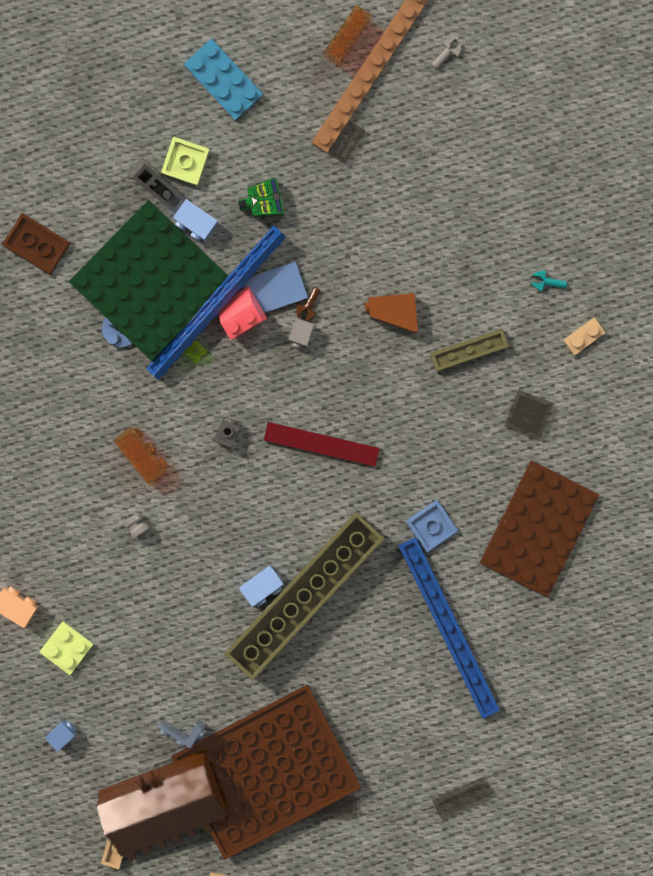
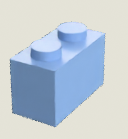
[173,199,218,242]
[239,565,284,607]

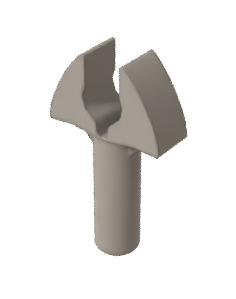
[432,37,461,69]

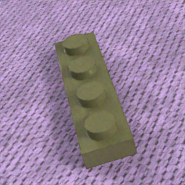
[430,329,509,372]

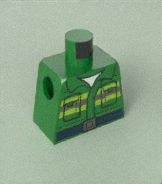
[238,178,284,217]

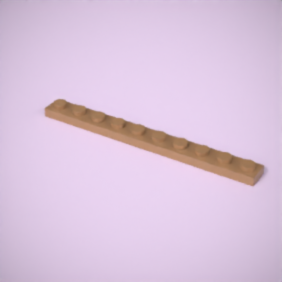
[311,0,429,153]

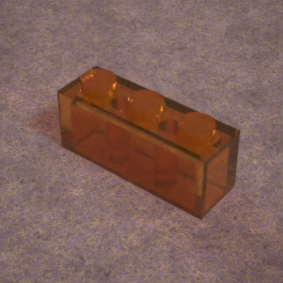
[324,5,372,67]
[113,426,168,486]

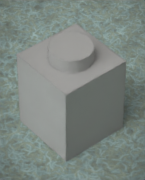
[289,318,314,349]

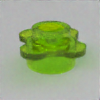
[184,340,207,363]

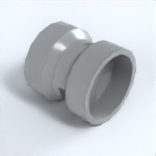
[123,512,149,539]

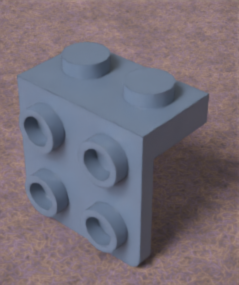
[158,719,206,748]

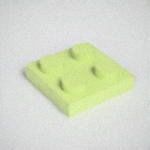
[161,137,210,186]
[40,621,93,675]

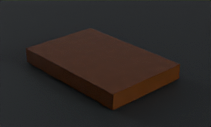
[2,213,71,275]

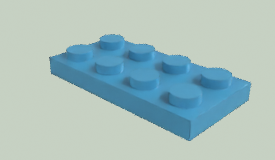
[183,38,263,121]

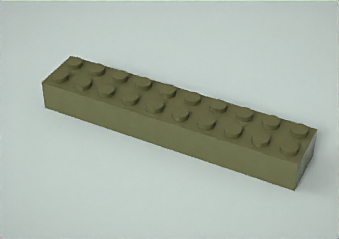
[224,512,385,680]

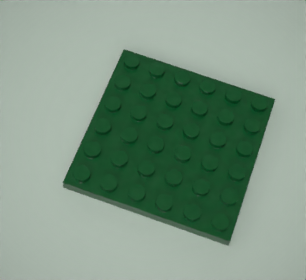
[68,200,228,361]

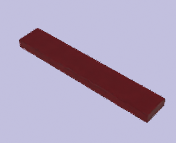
[264,422,380,466]

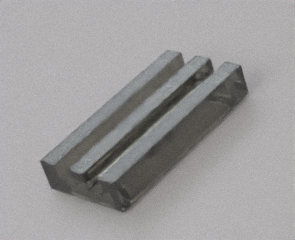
[329,121,365,164]

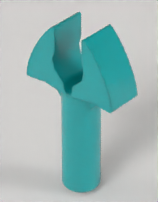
[531,270,567,292]

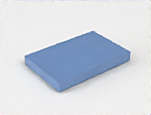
[243,262,308,313]

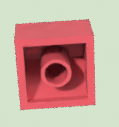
[218,286,268,340]

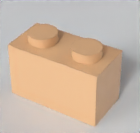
[0,586,39,628]

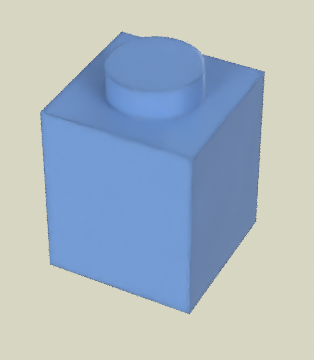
[45,720,77,752]

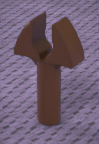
[297,287,320,321]

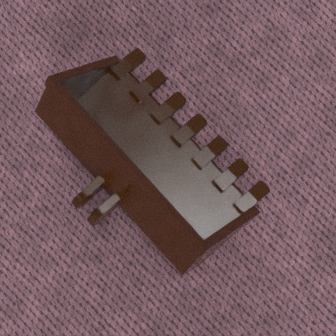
[97,750,228,860]

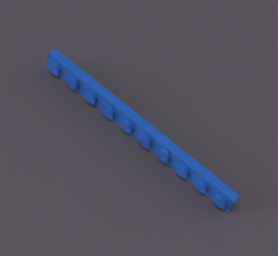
[146,226,286,380]
[398,537,500,719]

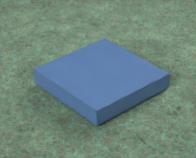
[406,500,459,553]

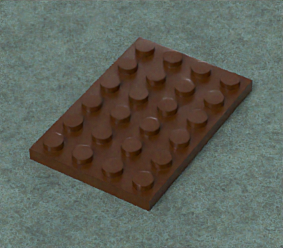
[479,460,600,597]

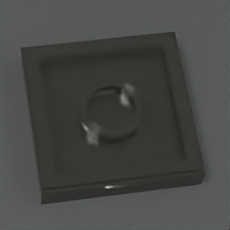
[504,390,554,439]

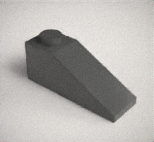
[129,158,187,214]

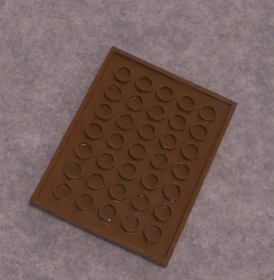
[171,684,361,860]

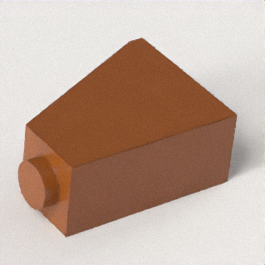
[365,293,418,333]

